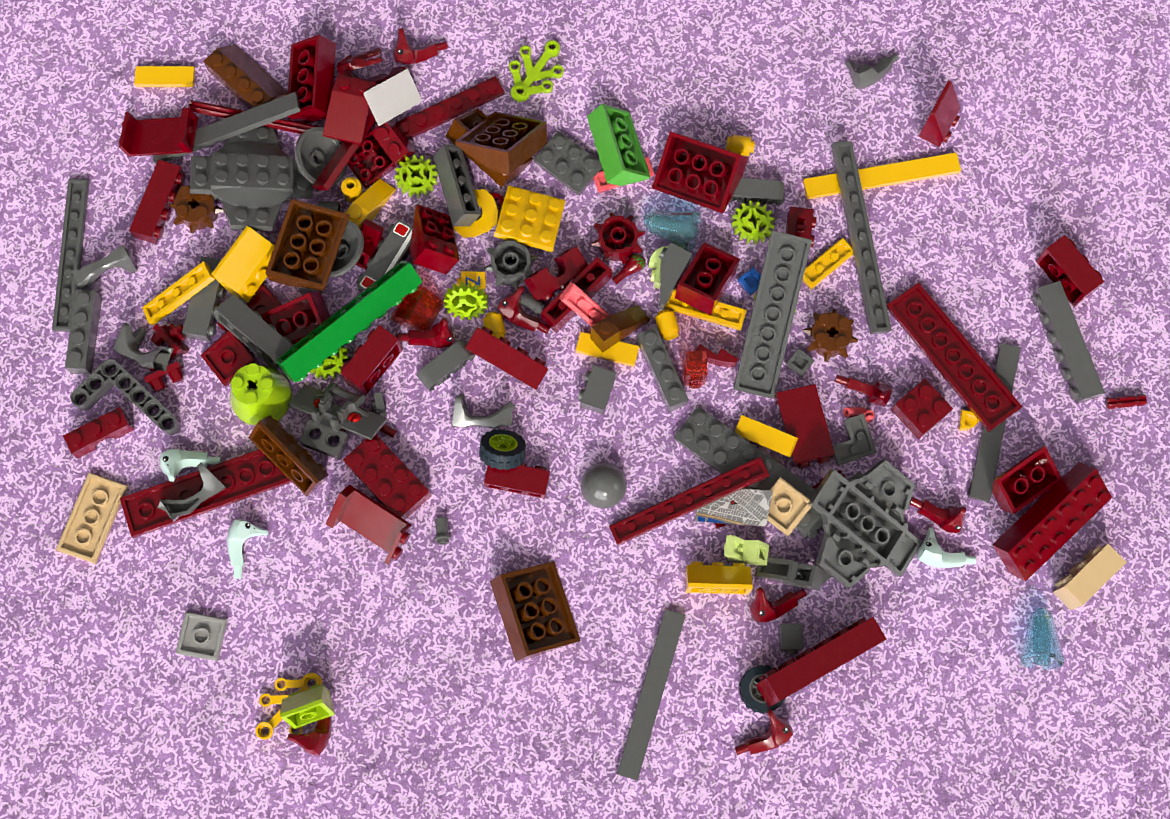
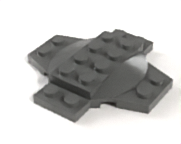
[190,126,313,231]
[808,460,922,588]

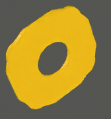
[454,189,499,238]

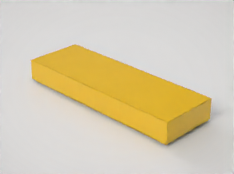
[134,66,195,87]
[802,237,854,290]
[576,332,639,367]
[735,415,798,457]

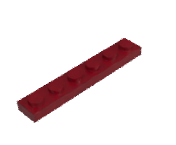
[396,76,505,140]

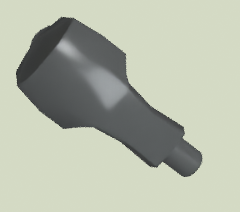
[845,54,899,89]

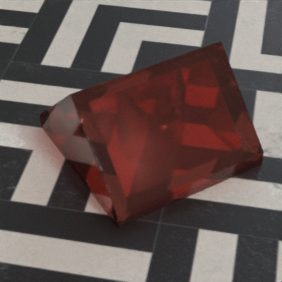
[390,286,444,331]

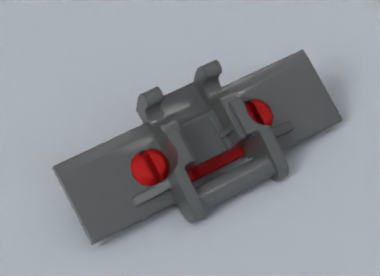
[288,383,387,440]

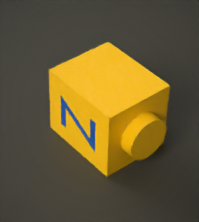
[457,271,486,294]

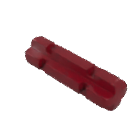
[1105,394,1147,409]

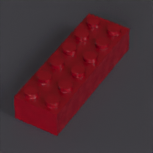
[992,462,1112,581]
[756,617,887,707]

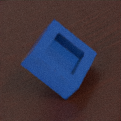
[737,267,761,296]

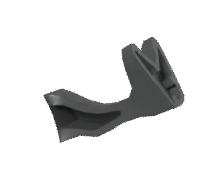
[71,245,137,290]
[114,323,174,371]
[452,393,516,429]
[158,462,226,522]

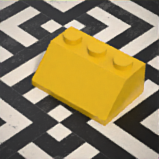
[211,226,275,303]
[685,562,753,595]

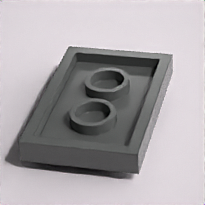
[533,131,603,196]

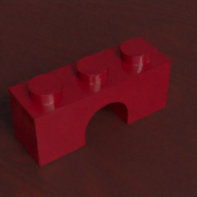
[523,246,588,301]
[63,407,134,458]

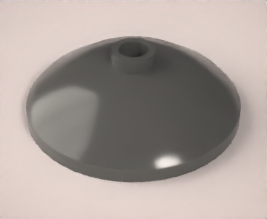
[295,127,347,185]
[329,221,364,277]

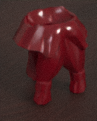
[337,47,389,84]

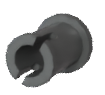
[520,293,547,315]
[434,517,451,545]

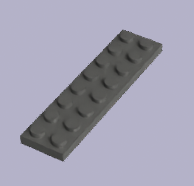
[733,230,812,399]
[673,406,821,536]

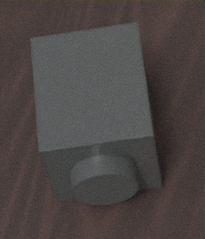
[778,624,803,655]

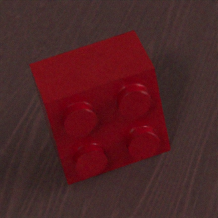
[891,379,953,440]

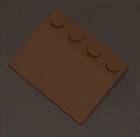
[455,112,547,175]
[265,199,350,290]
[490,561,581,662]

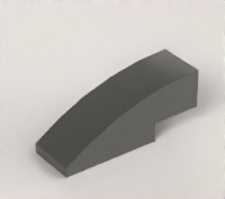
[755,557,825,591]

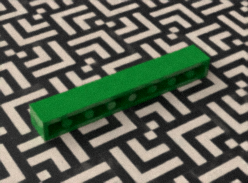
[275,260,423,383]

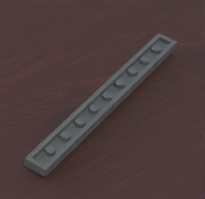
[831,141,892,335]

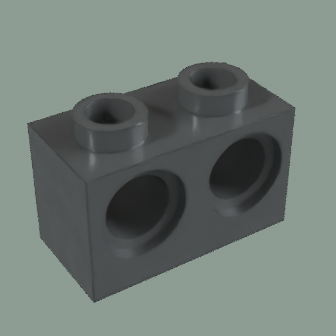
[299,419,349,460]

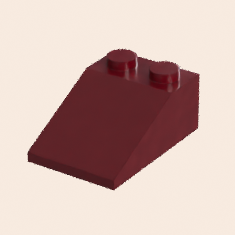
[323,74,377,145]
[919,80,960,147]
[261,291,331,346]

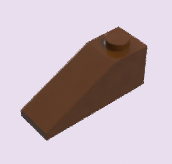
[590,305,650,353]

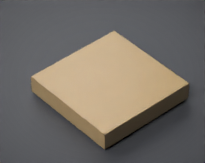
[767,477,811,537]

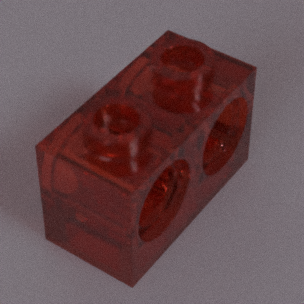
[683,351,708,389]

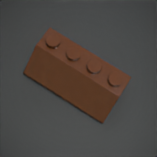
[203,44,288,109]
[446,108,533,188]
[248,415,329,497]

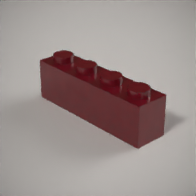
[129,159,186,244]
[541,257,612,333]
[465,326,548,390]

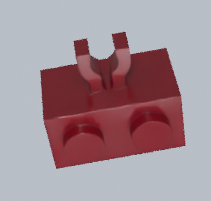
[786,206,817,247]

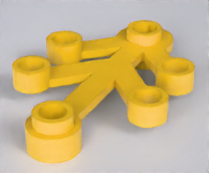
[255,673,322,740]

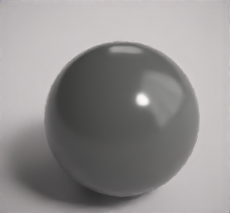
[580,462,627,509]

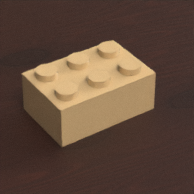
[1053,544,1127,610]

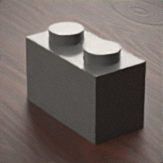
[578,365,617,415]

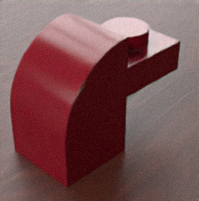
[355,219,384,270]

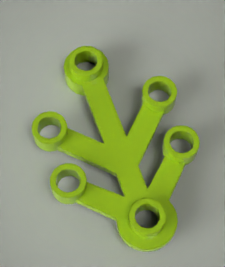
[509,40,564,102]

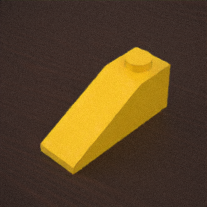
[345,179,396,229]

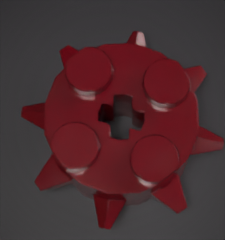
[591,213,645,264]

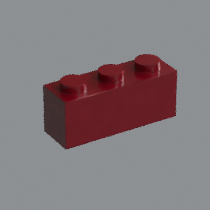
[484,462,550,499]

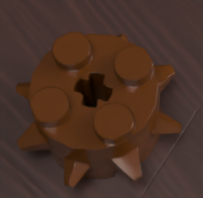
[169,185,224,234]
[803,309,858,362]

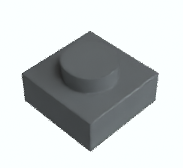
[785,348,815,378]
[371,392,387,417]

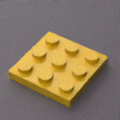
[494,185,566,252]

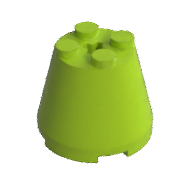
[229,363,292,426]

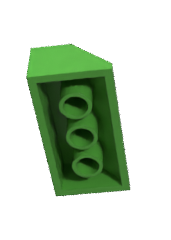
[587,104,651,186]

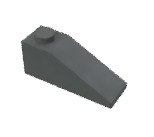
[659,243,692,311]

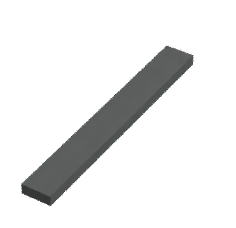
[153,92,301,164]
[52,179,90,332]
[968,343,1021,503]
[617,609,686,781]

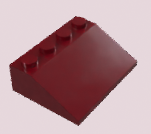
[652,131,749,213]

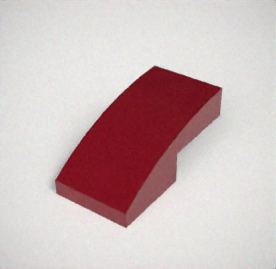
[694,344,738,368]

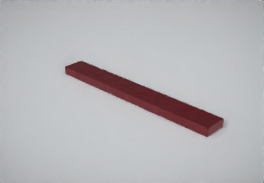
[312,66,407,191]
[609,456,770,546]

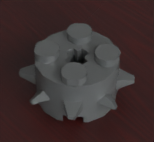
[484,239,538,289]

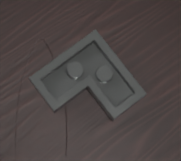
[833,413,877,466]

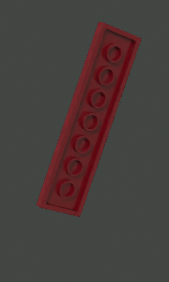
[887,282,1023,432]
[120,449,292,538]

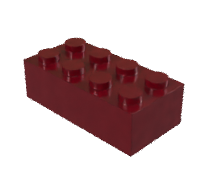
[287,34,336,123]
[343,435,431,520]

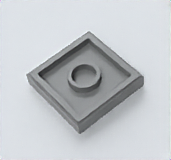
[176,612,228,662]

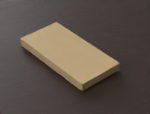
[56,473,128,564]

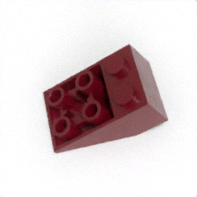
[347,120,417,188]
[410,204,459,274]

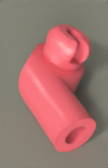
[843,407,875,423]

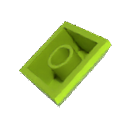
[280,685,335,729]

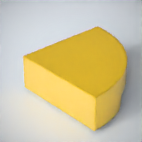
[959,410,979,431]

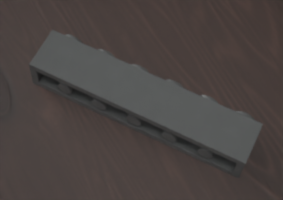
[1032,281,1105,404]

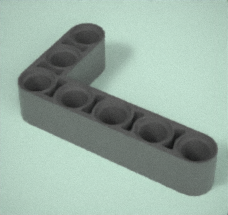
[70,359,181,435]

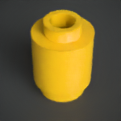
[726,135,755,156]
[341,177,363,203]
[655,309,679,341]
[482,311,506,339]

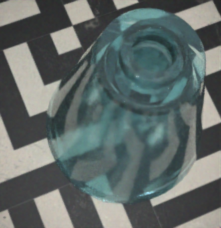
[644,211,701,251]
[1020,608,1064,670]

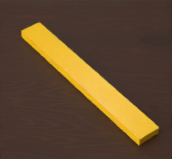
[803,152,961,199]

